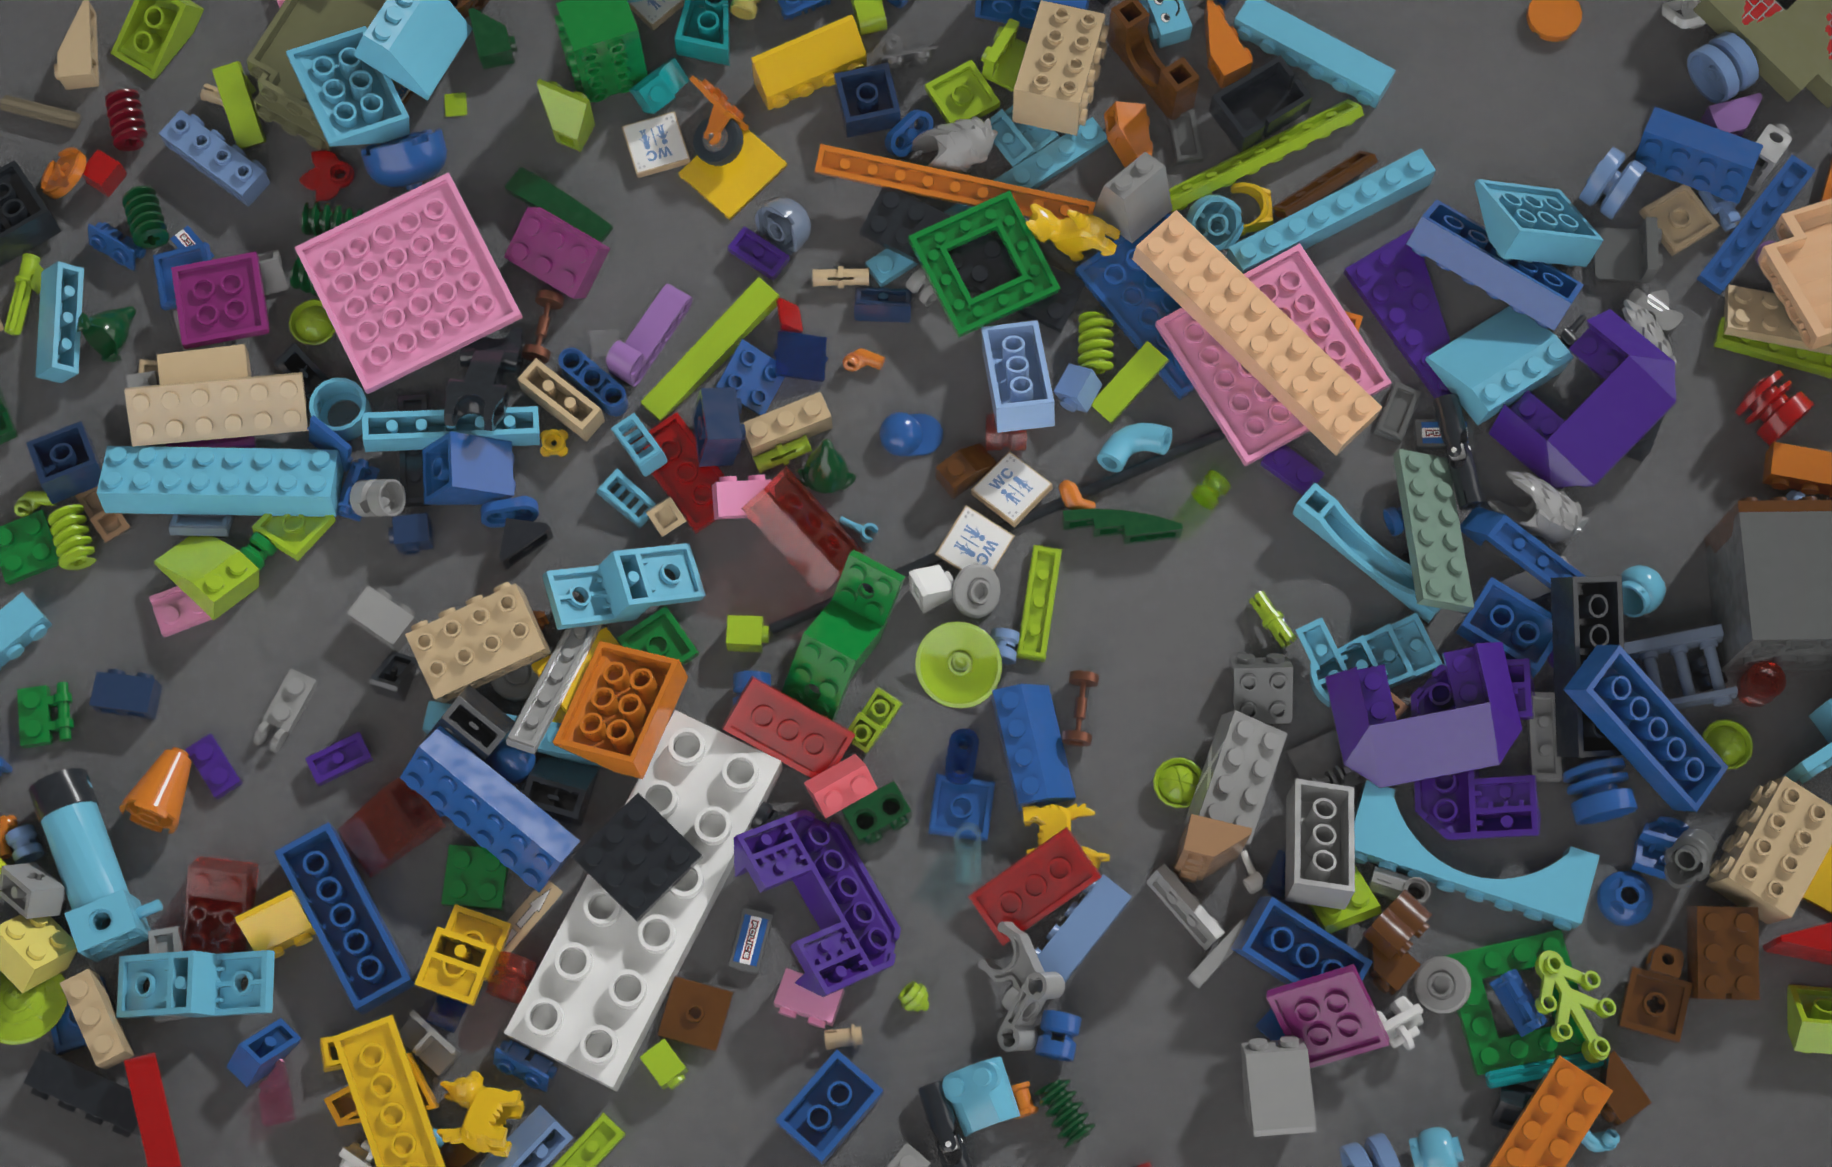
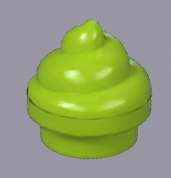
[898,981,929,1012]

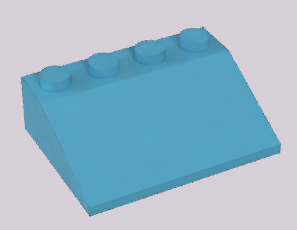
[353,0,472,101]
[286,26,410,147]
[1474,179,1604,267]
[1425,306,1574,426]

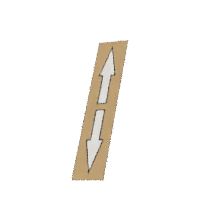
[495,881,563,971]

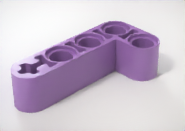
[606,284,693,387]

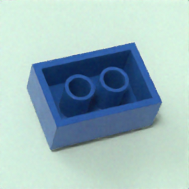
[775,1049,884,1165]

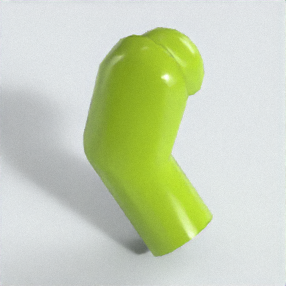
[14,490,57,517]

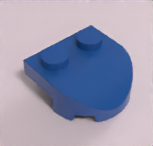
[1631,817,1691,887]

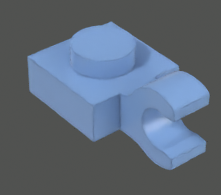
[1698,191,1741,232]

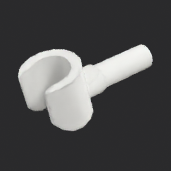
[1240,850,1263,894]

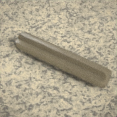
[0,95,81,129]

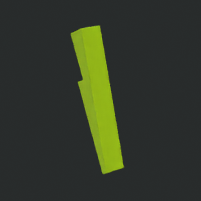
[641,277,779,422]

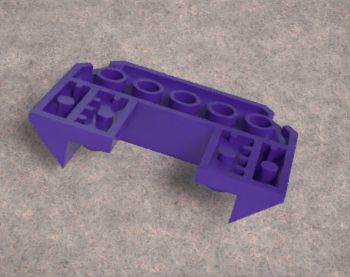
[1489,309,1677,489]
[1325,642,1522,788]
[1411,658,1542,840]
[733,809,901,997]

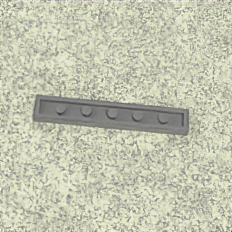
[506,624,603,755]

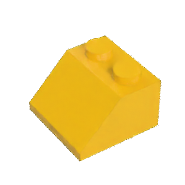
[235,890,316,959]

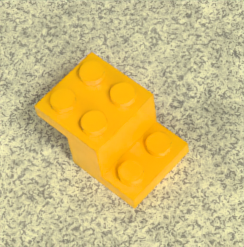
[415,904,513,1006]

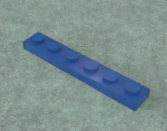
[1697,154,1815,295]

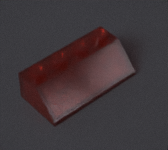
[741,466,864,595]

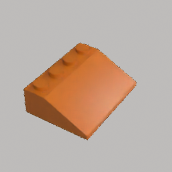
[553,641,688,779]

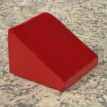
[777,298,803,335]

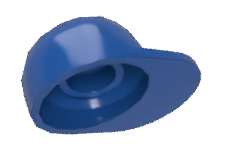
[879,412,943,457]
[484,739,536,784]

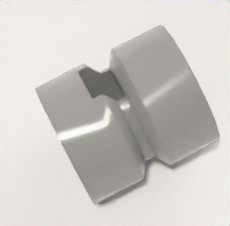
[350,479,406,517]

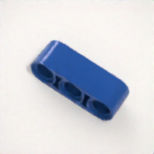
[558,347,629,417]

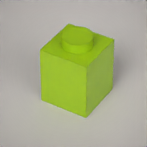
[726,615,769,653]
[639,1039,689,1090]

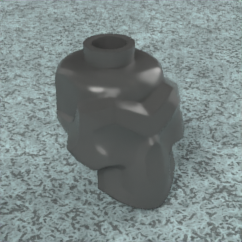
[1664,828,1717,888]

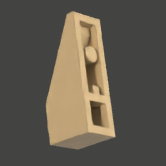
[54,0,99,90]

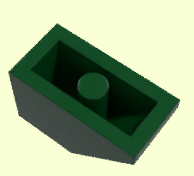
[468,8,518,70]

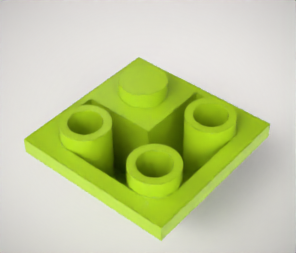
[537,79,595,152]

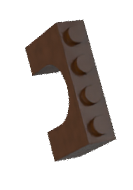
[1107,0,1200,120]

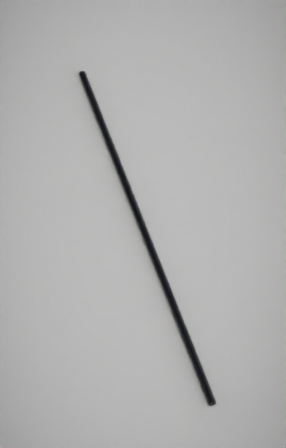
[768,428,1226,635]

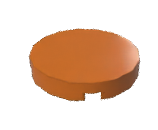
[1526,0,1582,42]
[41,147,86,199]

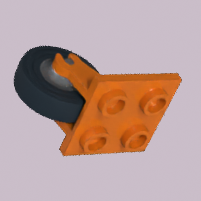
[689,75,749,166]

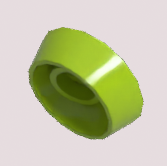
[289,299,336,346]
[1702,719,1753,770]
[1153,757,1202,808]

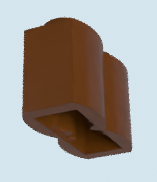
[1362,889,1433,960]

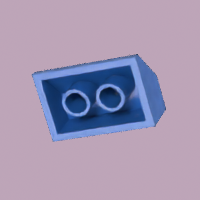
[1456,577,1553,678]

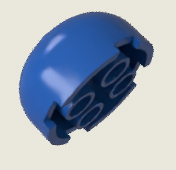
[360,128,447,190]

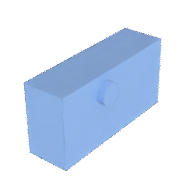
[981,320,1055,433]

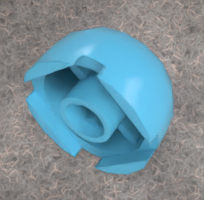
[1186,195,1244,251]

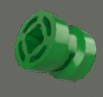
[239,531,278,572]

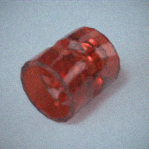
[985,414,1027,451]
[1736,661,1787,708]
[485,951,538,1004]

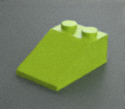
[111,0,204,79]
[154,536,259,620]

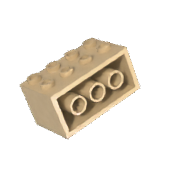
[1012,0,1109,136]
[405,582,552,703]
[1706,776,1832,925]

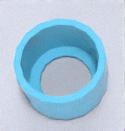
[309,378,372,442]

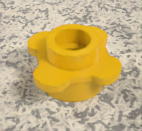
[540,429,569,457]

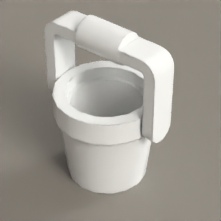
[1662,0,1707,29]

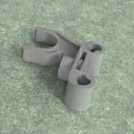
[978,922,1065,1051]

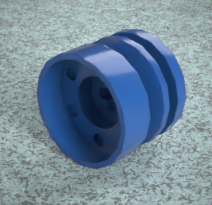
[1562,758,1638,825]

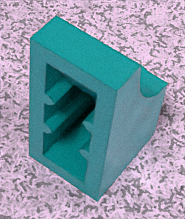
[629,58,690,114]

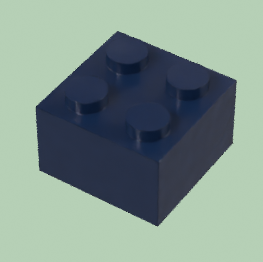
[834,63,901,138]
[692,387,746,467]
[26,421,102,504]

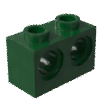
[842,781,912,846]

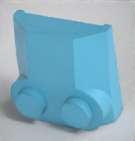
[942,1057,1021,1136]

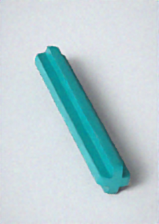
[1485,1050,1604,1089]

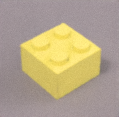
[0,914,77,993]

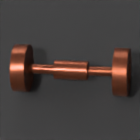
[522,290,565,364]
[1062,670,1099,747]

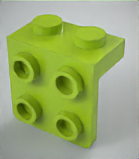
[981,18,1028,92]

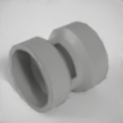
[906,267,938,306]

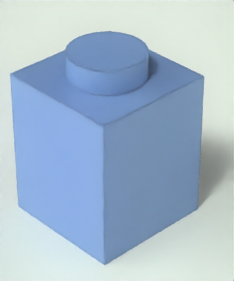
[1053,363,1103,413]

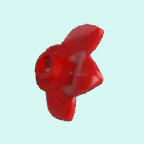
[299,151,355,201]

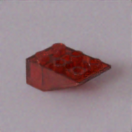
[338,777,447,878]
[183,856,259,954]

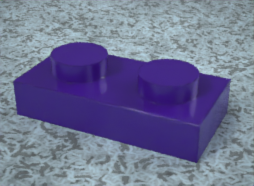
[728,226,790,281]
[1260,445,1325,496]
[305,732,373,787]
[185,733,243,800]

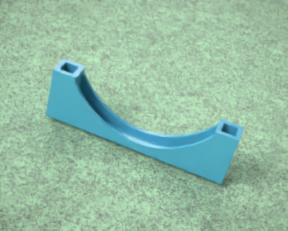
[1354,780,1600,931]

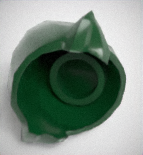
[77,306,136,362]
[795,439,857,494]

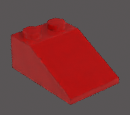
[1762,922,1832,966]

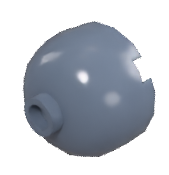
[755,198,811,255]

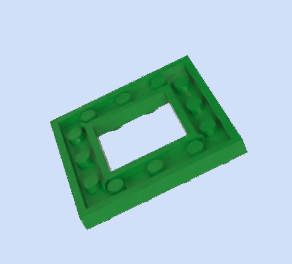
[908,190,1061,338]
[1445,929,1586,1076]

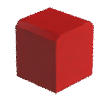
[82,150,127,197]

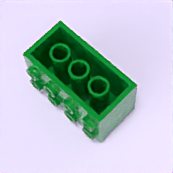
[554,0,648,103]

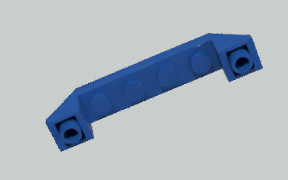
[1460,507,1585,590]

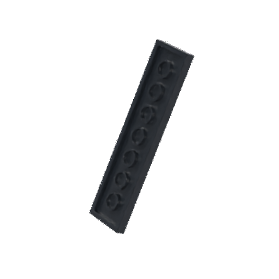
[859,187,1085,333]

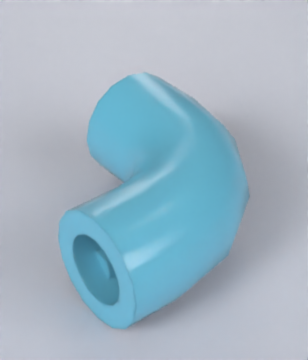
[1097,422,1173,473]

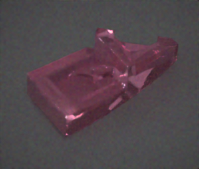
[258,1059,296,1127]

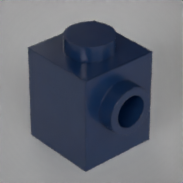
[388,513,434,555]

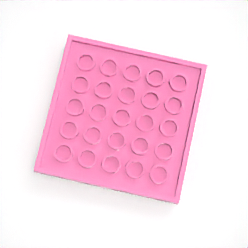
[295,172,523,394]
[1155,244,1392,467]

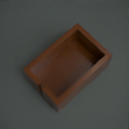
[1687,906,1760,1000]

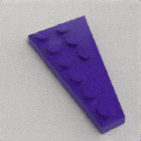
[1343,228,1452,399]

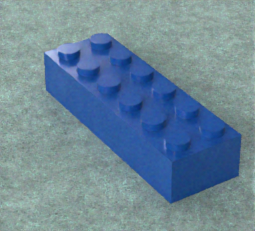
[1406,200,1584,331]
[1563,645,1728,812]
[400,726,580,893]
[274,822,416,1015]

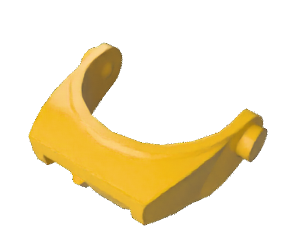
[1230,182,1274,236]

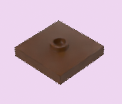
[657,976,734,1053]

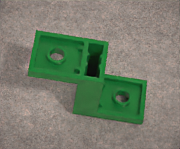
[781,549,905,721]

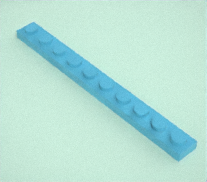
[865,117,1108,288]

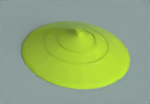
[915,621,1002,709]
[0,971,67,1045]

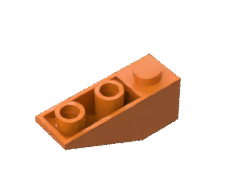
[1204,0,1253,89]
[1104,101,1153,168]

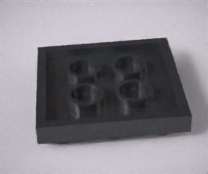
[572,793,703,922]

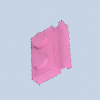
[149,586,220,638]

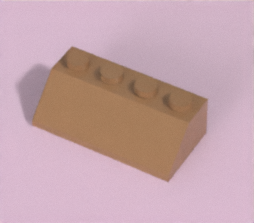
[1173,814,1252,883]

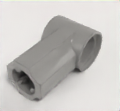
[1368,866,1431,905]

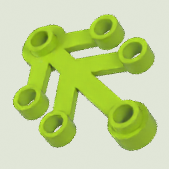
[1535,950,1616,1063]

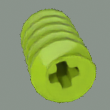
[1078,311,1114,375]
[48,504,97,570]

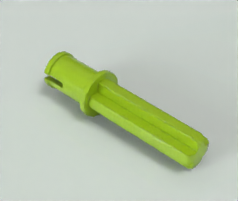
[4,253,41,336]

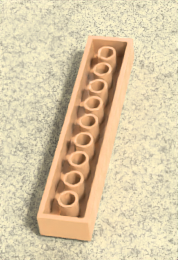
[1132,210,1382,456]

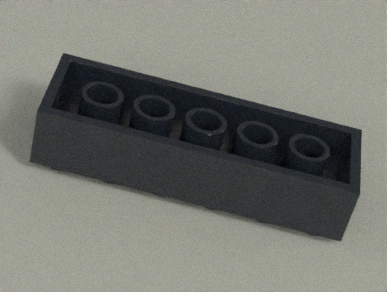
[1551,575,1625,758]

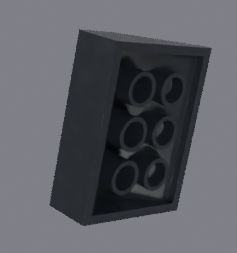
[0,160,62,267]

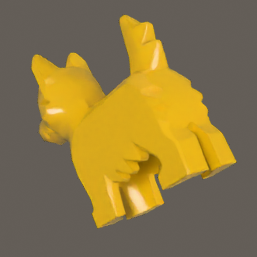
[1026,204,1120,262]
[1022,803,1110,870]
[437,1070,525,1158]

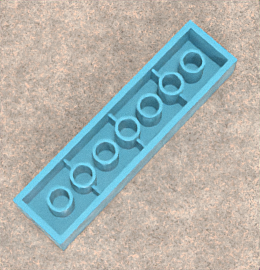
[96,446,344,517]

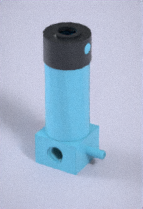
[28,768,163,962]

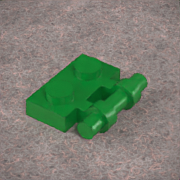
[17,682,74,748]

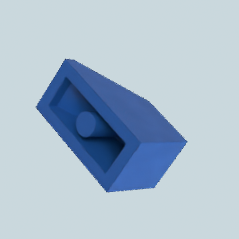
[226,1018,302,1088]

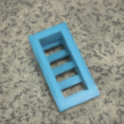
[611,413,668,476]
[596,468,656,528]

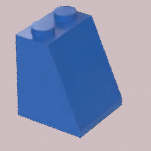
[422,431,516,505]

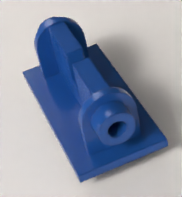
[88,222,146,271]
[337,459,380,522]
[1489,968,1548,1037]
[493,1040,558,1092]

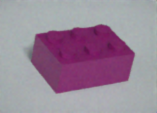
[504,207,611,299]

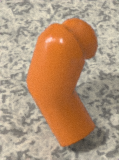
[843,348,885,372]
[1058,480,1096,510]
[0,815,18,860]

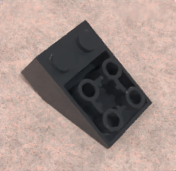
[416,685,515,761]

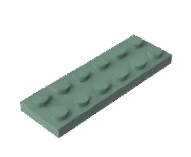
[1393,449,1474,613]

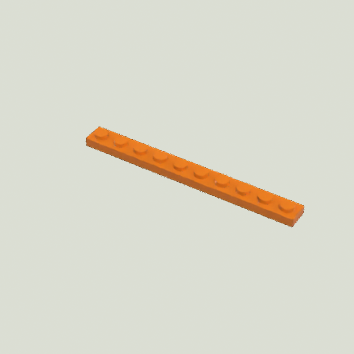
[815,144,1096,219]

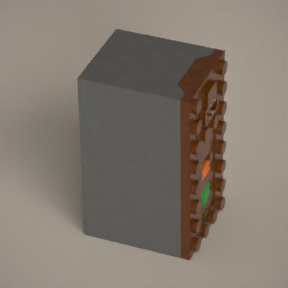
[1705,496,1832,672]

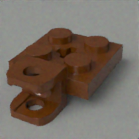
[1617,945,1693,1043]

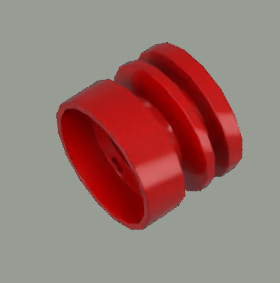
[1734,370,1815,447]

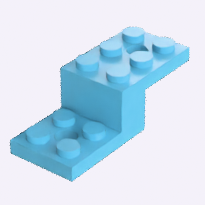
[542,543,706,630]
[1783,698,1832,784]
[116,950,275,1019]

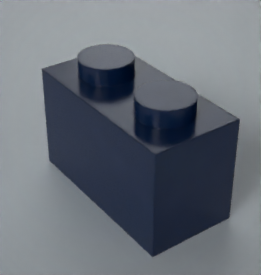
[89,668,163,720]

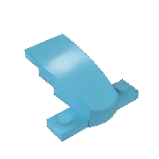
[1295,612,1443,707]

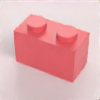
[804,754,878,818]

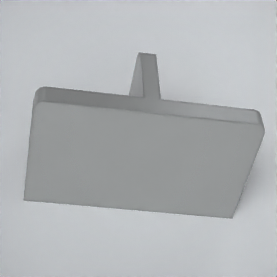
[399,1009,462,1077]

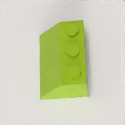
[1787,984,1832,1054]

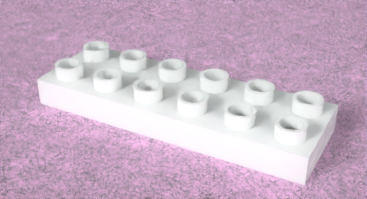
[504,710,783,1092]

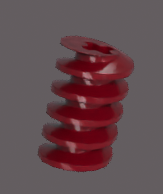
[105,89,148,151]

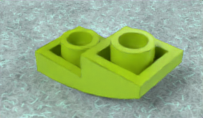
[848,687,903,753]

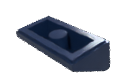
[854,287,912,323]

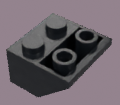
[523,754,599,826]

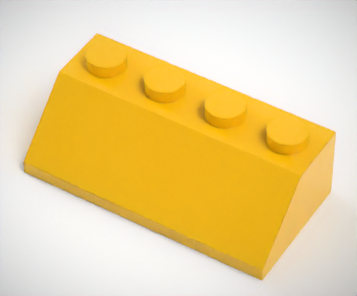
[751,14,867,110]

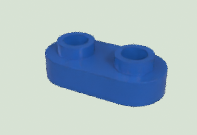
[885,109,933,157]
[480,496,539,528]

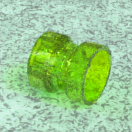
[1191,470,1231,510]

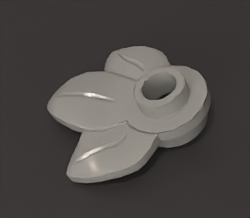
[1628,288,1684,332]

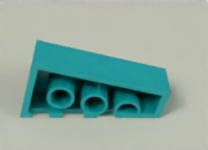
[675,0,730,66]

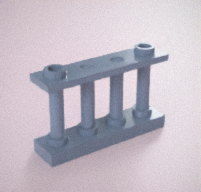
[1624,624,1738,710]

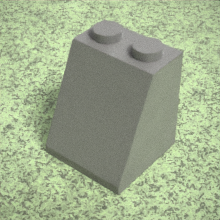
[1093,152,1172,243]
[1241,1036,1316,1137]

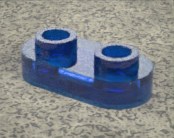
[945,728,979,785]

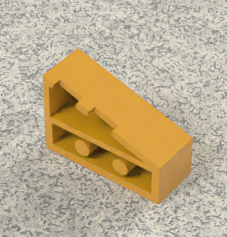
[324,1052,440,1127]

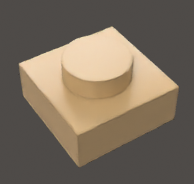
[645,496,686,537]

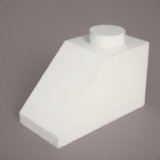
[909,565,954,614]

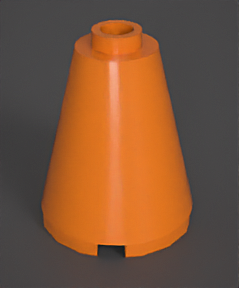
[119,747,192,834]

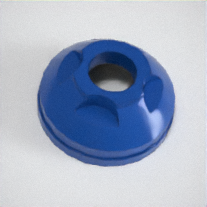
[1597,871,1653,926]

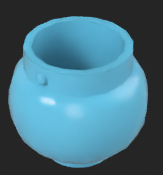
[1621,565,1666,617]
[1409,1127,1464,1167]

